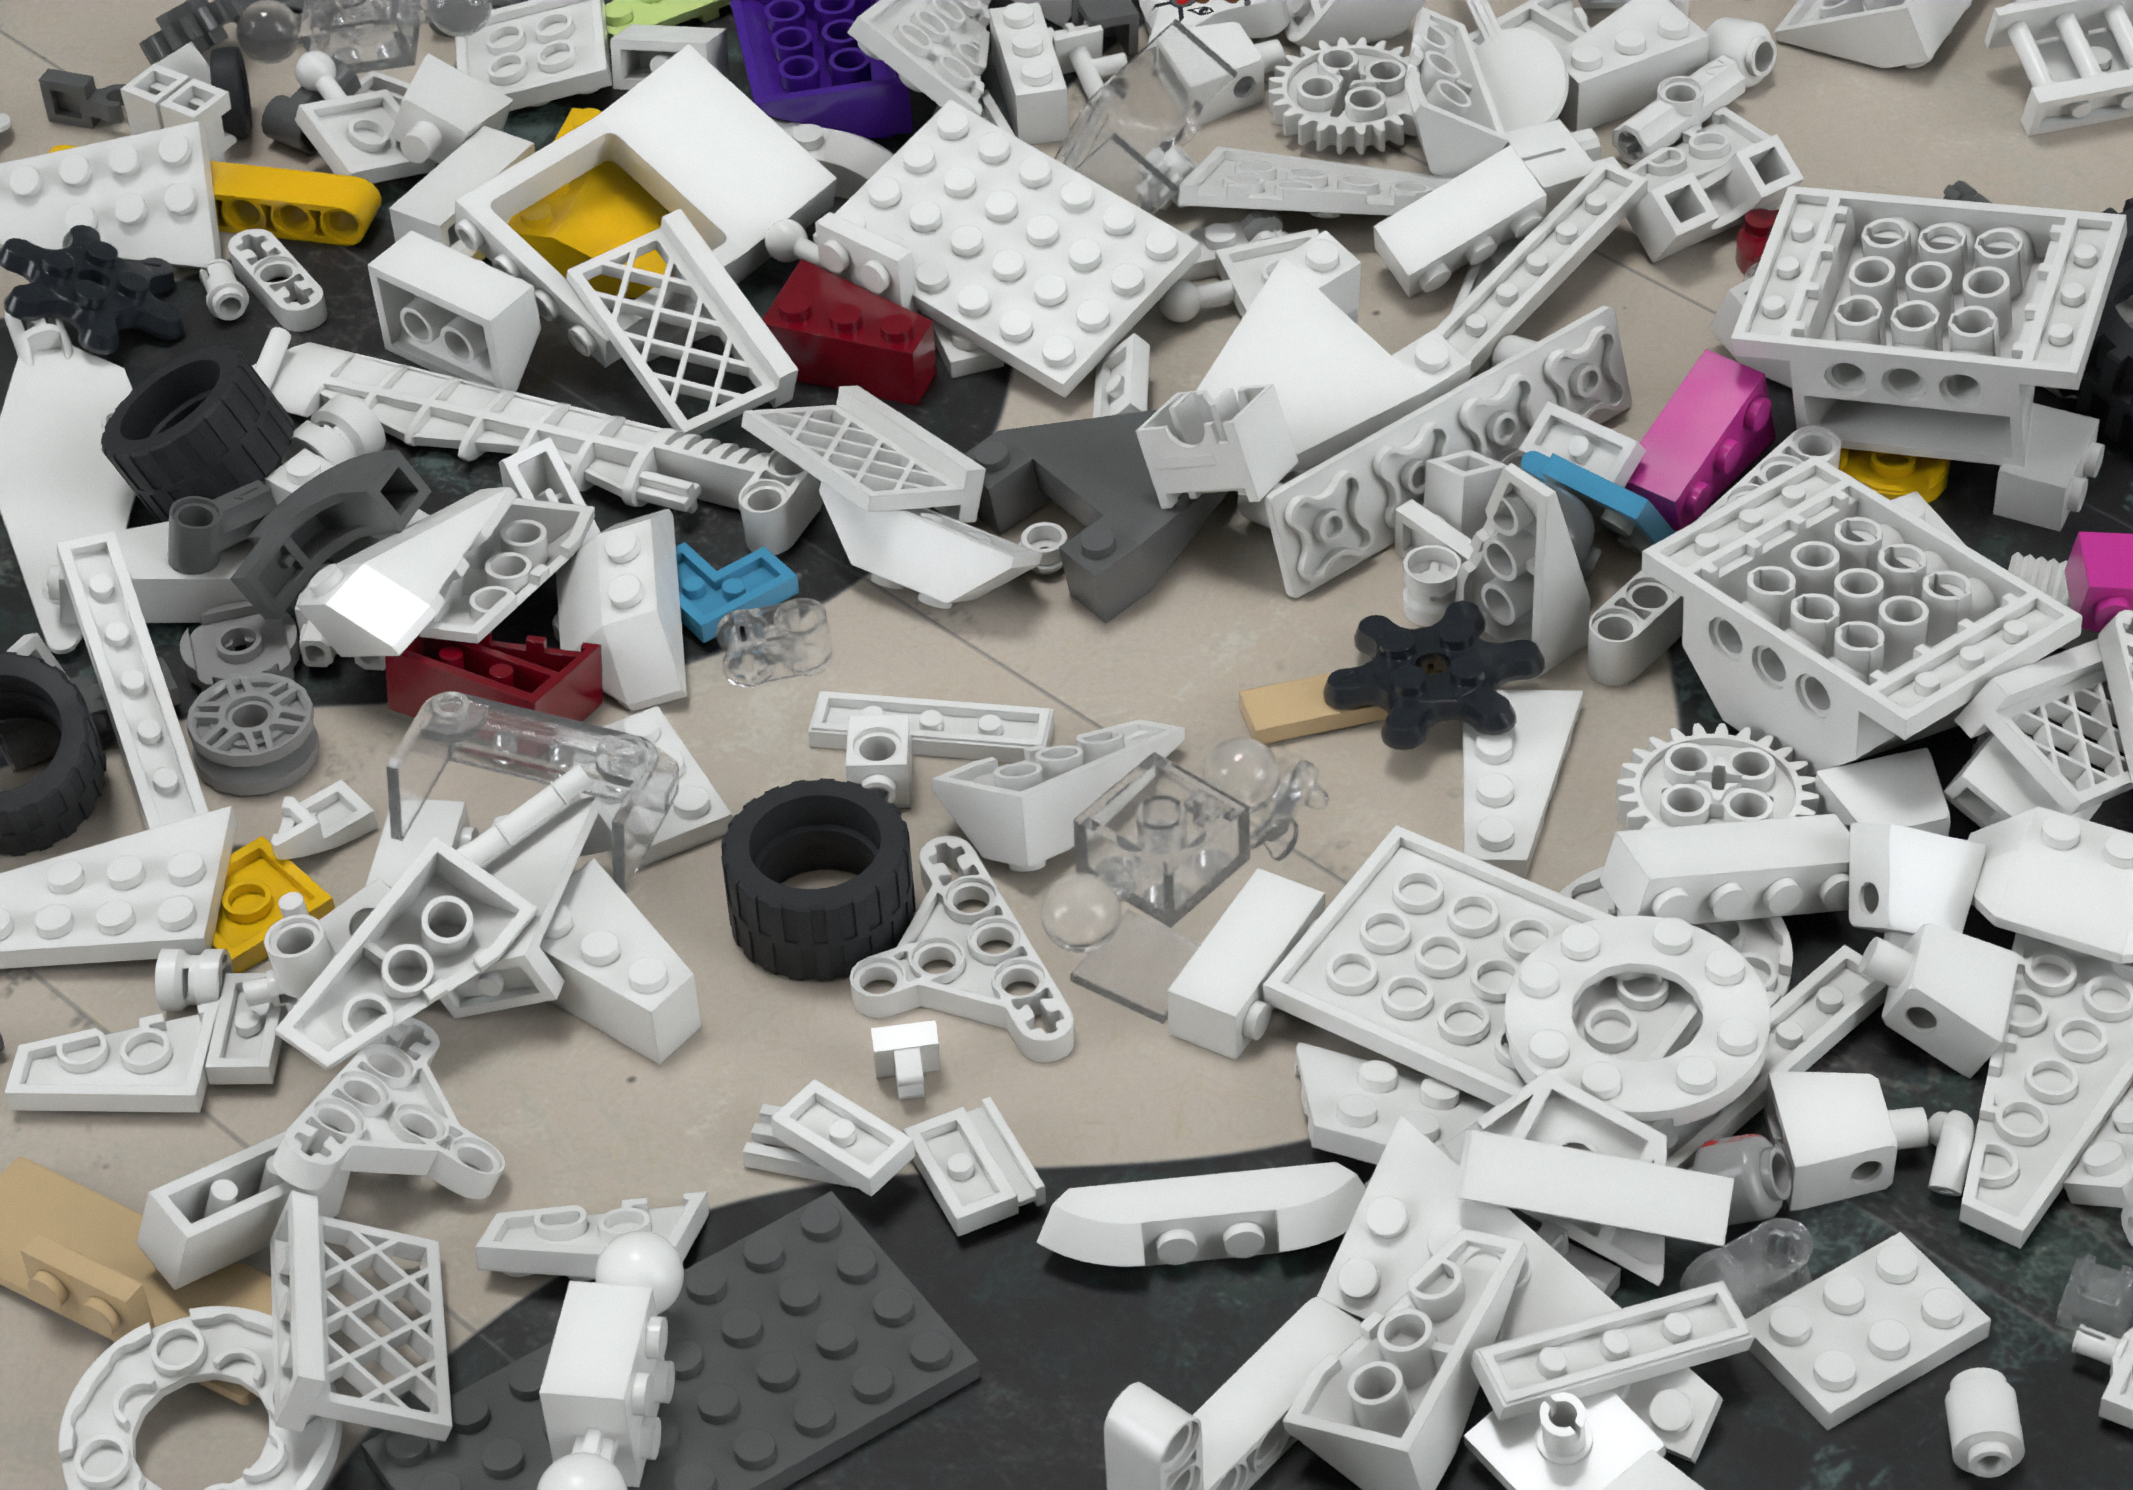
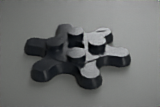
[0,225,184,355]
[1323,601,1545,750]

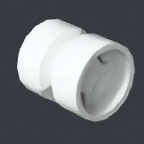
[282,394,386,465]

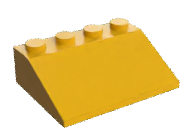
[508,108,674,299]

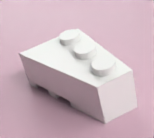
[1558,0,1709,132]

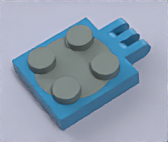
[1521,451,1675,556]

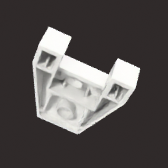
[1196,230,1472,473]

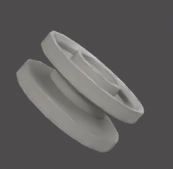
[187,673,319,796]

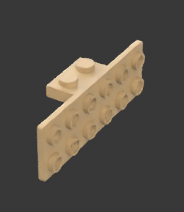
[0,1157,272,1406]

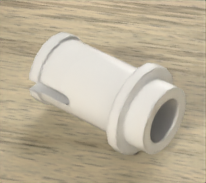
[200,258,249,320]

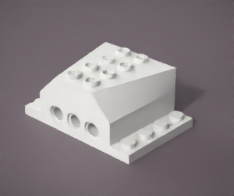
[1731,186,2127,467]
[1642,455,2082,777]

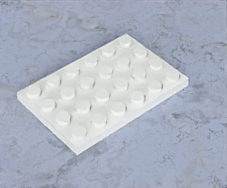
[813,99,1201,398]
[1263,825,1703,1106]

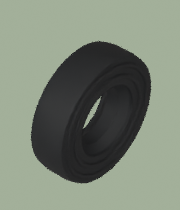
[210,46,252,139]

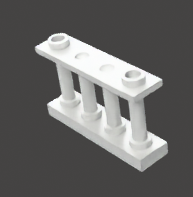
[1984,0,2133,136]

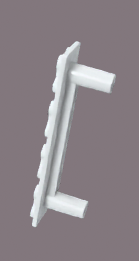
[1238,305,1632,599]

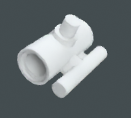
[243,892,336,1013]

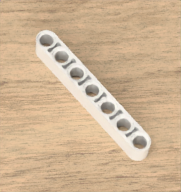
[1587,425,1841,686]

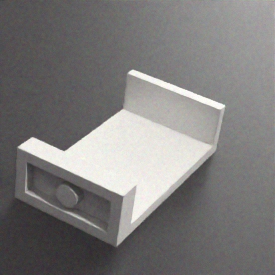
[440,796,627,1019]

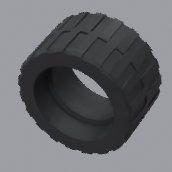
[101,345,294,523]
[0,652,107,857]
[721,778,916,981]

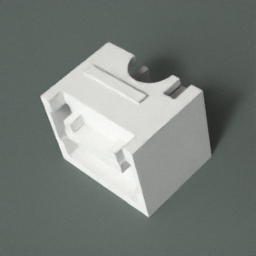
[1135,384,1299,509]

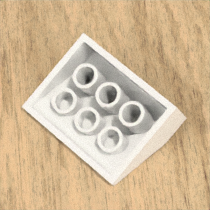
[1774,0,1973,69]

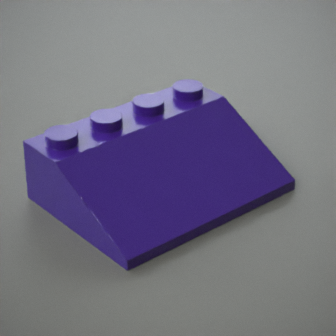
[729,0,913,139]

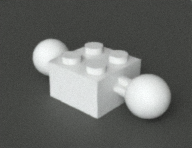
[537,1230,684,1490]

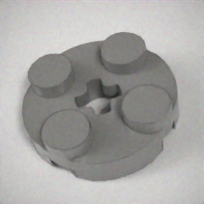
[180,600,301,692]

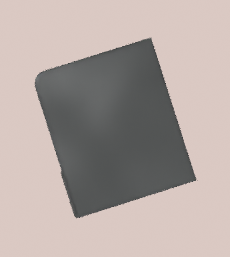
[1071,0,1139,56]

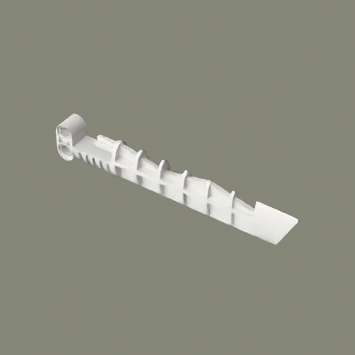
[252,342,823,555]

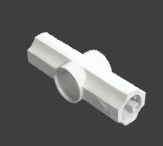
[1612,55,1746,166]

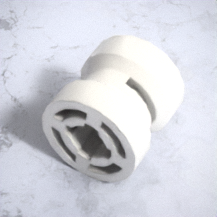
[1403,545,1461,627]
[155,949,233,1011]

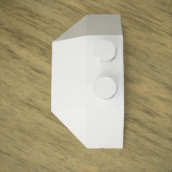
[819,481,1043,609]
[556,508,687,712]
[1967,806,2133,964]

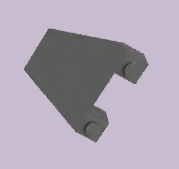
[964,409,1229,623]

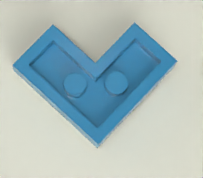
[676,542,799,643]

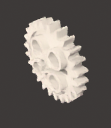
[1268,37,1418,155]
[1616,723,1819,831]

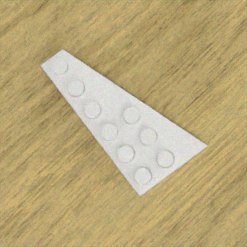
[0,806,237,969]

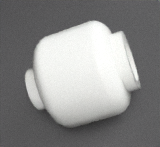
[1705,17,1777,88]

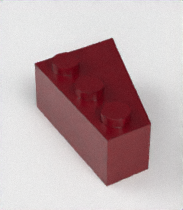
[762,259,937,406]
[385,631,603,762]

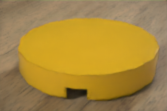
[1839,448,1950,503]

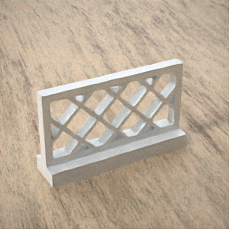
[566,208,798,435]
[741,385,986,523]
[1954,639,2133,816]
[270,1190,452,1441]

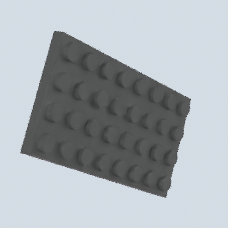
[361,1191,980,1490]

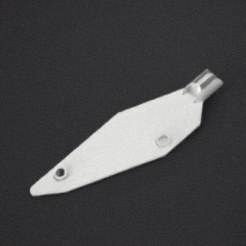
[0,311,136,654]

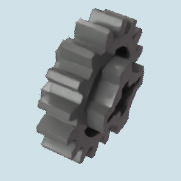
[139,0,245,65]

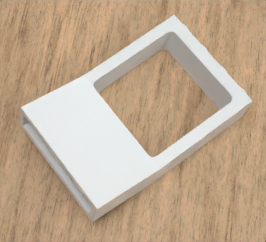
[455,44,837,368]

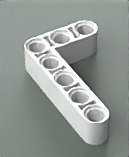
[1104,1296,1362,1490]

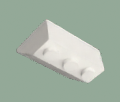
[367,230,541,391]

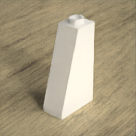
[48,521,255,623]

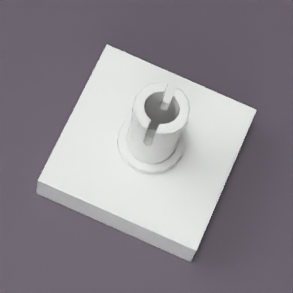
[1464,1389,1666,1490]

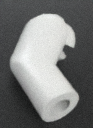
[1928,1110,1975,1196]

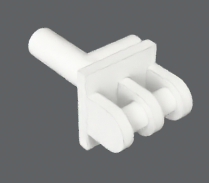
[1048,20,1128,111]

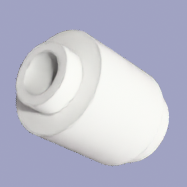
[1945,1368,2025,1478]

